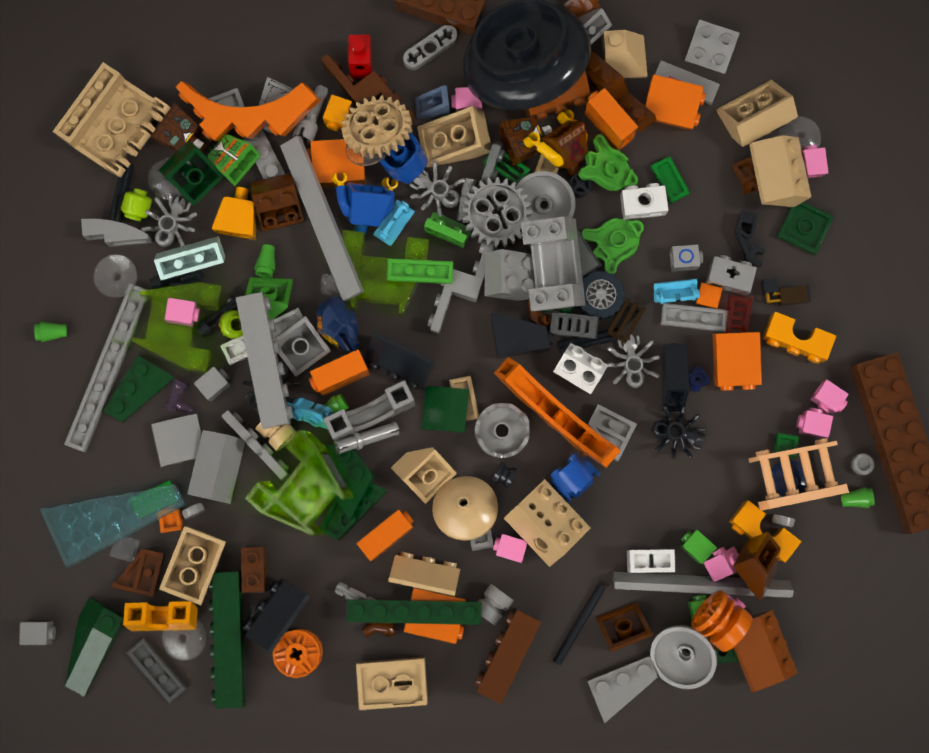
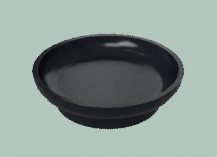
[463,0,591,110]

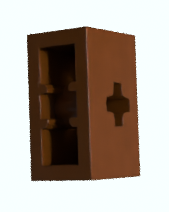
[241,547,268,593]

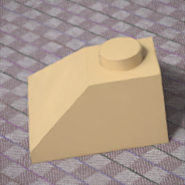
[601,30,647,79]
[391,447,457,504]

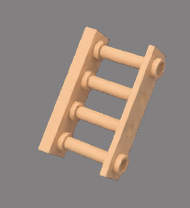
[749,438,849,511]

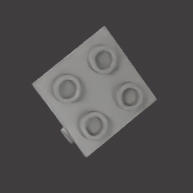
[685,19,740,74]

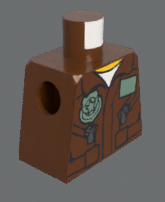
[151,103,206,152]
[498,117,552,166]

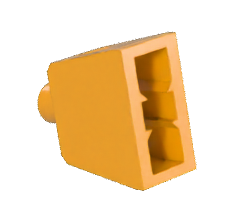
[212,187,256,240]

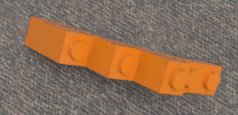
[176,81,321,141]
[494,357,620,468]

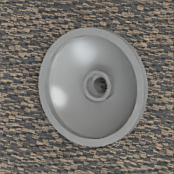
[512,171,576,221]
[650,625,717,689]

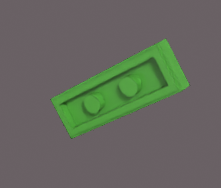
[386,258,453,284]

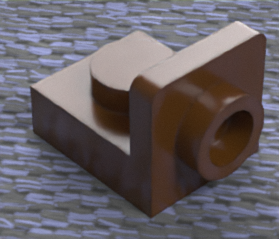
[732,156,759,195]

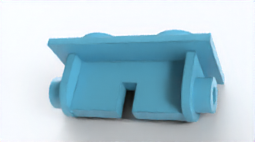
[373,200,415,246]
[654,279,700,304]
[287,397,333,429]

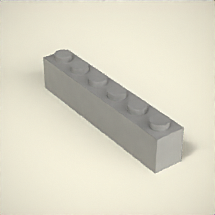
[236,292,293,429]

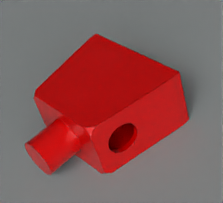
[348,34,372,80]

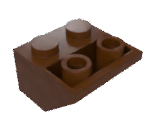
[250,173,304,231]
[733,532,781,600]

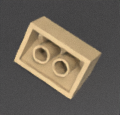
[716,80,798,147]
[749,135,811,207]
[159,526,226,605]
[388,552,460,596]

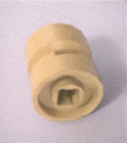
[256,422,297,451]

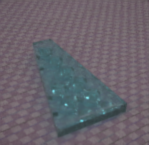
[40,485,186,568]

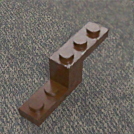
[585,50,657,132]
[321,54,415,128]

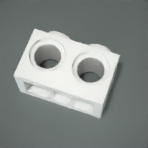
[553,343,608,394]
[627,550,675,573]

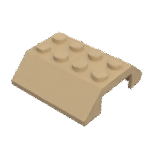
[53,62,171,178]

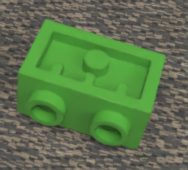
[424,212,472,249]

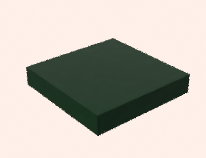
[776,202,834,256]

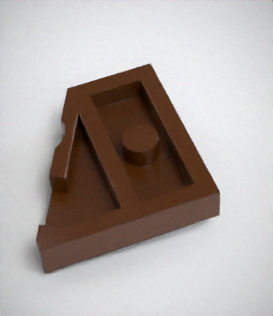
[112,549,165,597]

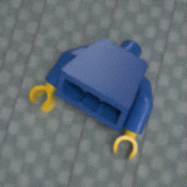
[332,172,398,235]

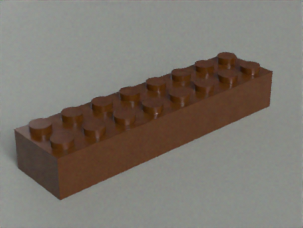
[850,352,929,534]

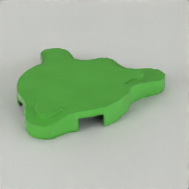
[578,134,638,191]
[581,218,644,274]

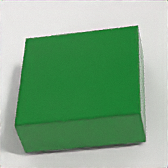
[773,433,799,459]

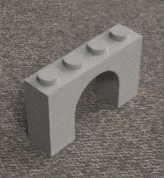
[323,380,416,441]

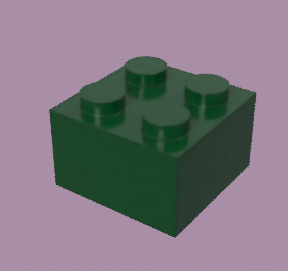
[158,140,225,206]

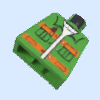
[208,134,261,186]

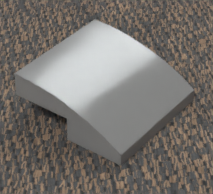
[151,414,201,467]

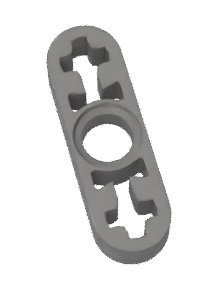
[403,25,457,70]

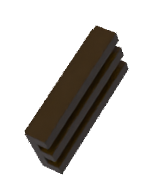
[607,298,646,344]

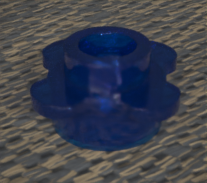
[688,366,711,392]

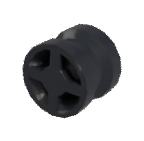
[569,173,591,198]
[492,462,517,488]

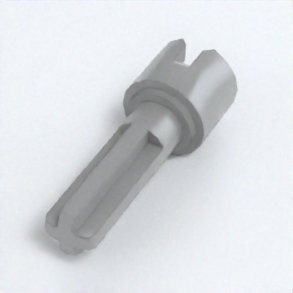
[292,85,328,145]

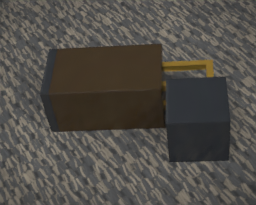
[761,278,811,306]

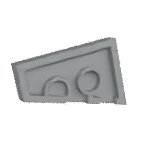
[587,656,658,723]

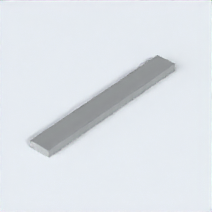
[280,136,364,301]
[64,284,151,453]
[613,572,794,598]

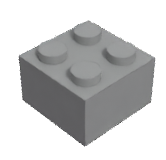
[485,249,535,301]

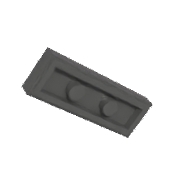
[127,638,187,704]

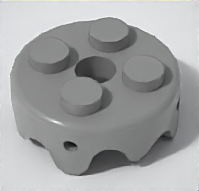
[475,403,529,458]

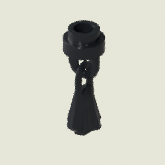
[150,270,204,293]
[196,295,239,337]

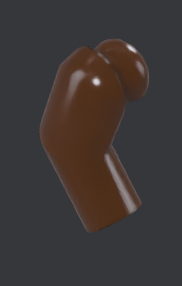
[527,301,552,328]
[362,623,396,638]

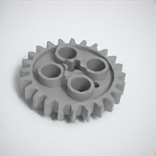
[461,177,533,248]

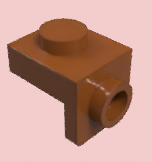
[563,0,601,17]

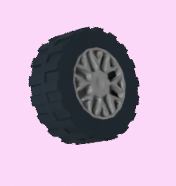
[578,271,625,321]

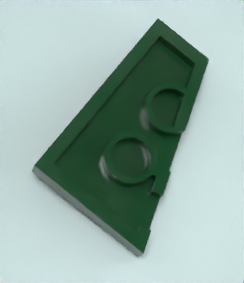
[103,356,176,423]

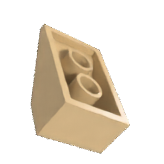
[417,106,491,168]

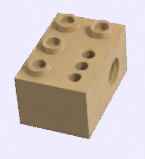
[504,479,591,567]
[356,656,428,710]

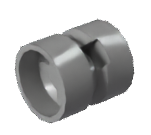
[478,584,514,626]

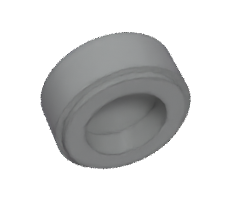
[851,453,875,475]
[182,503,205,520]
[772,514,795,528]

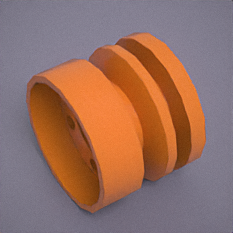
[691,590,753,652]
[273,628,324,678]

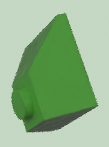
[246,277,293,319]

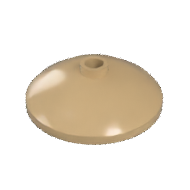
[432,476,498,541]

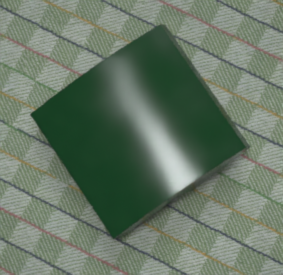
[421,386,469,433]

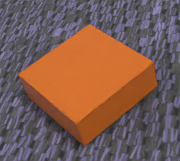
[695,283,723,309]
[158,508,184,533]

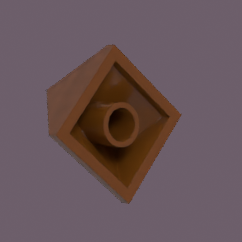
[596,602,653,652]

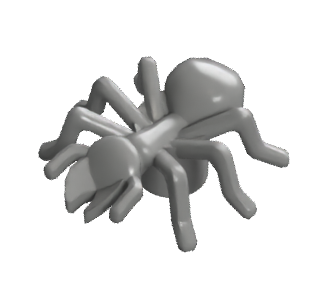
[410,161,465,217]
[141,196,197,247]
[607,335,660,388]

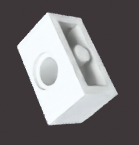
[620,183,668,220]

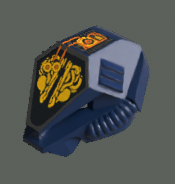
[317,297,360,353]

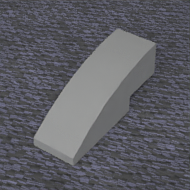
[81,219,152,247]

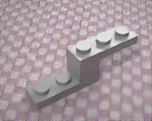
[428,241,495,335]

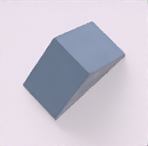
[414,85,449,119]

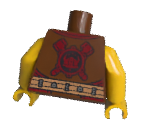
[523,110,588,176]

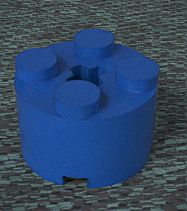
[378,133,428,184]
[551,452,601,503]

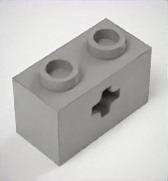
[705,255,757,296]

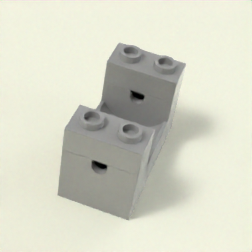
[521,216,586,311]

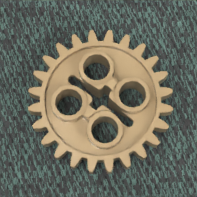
[341,95,412,158]

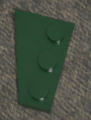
[318,483,388,541]

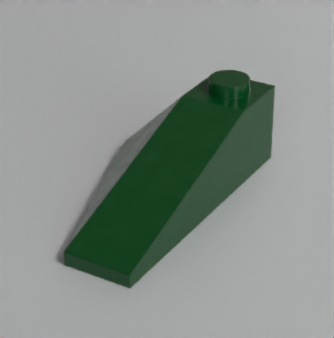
[65,596,124,697]

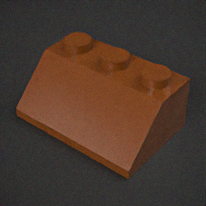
[525,71,590,122]
[734,610,798,692]

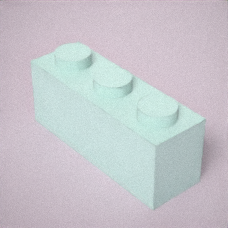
[154,236,225,280]

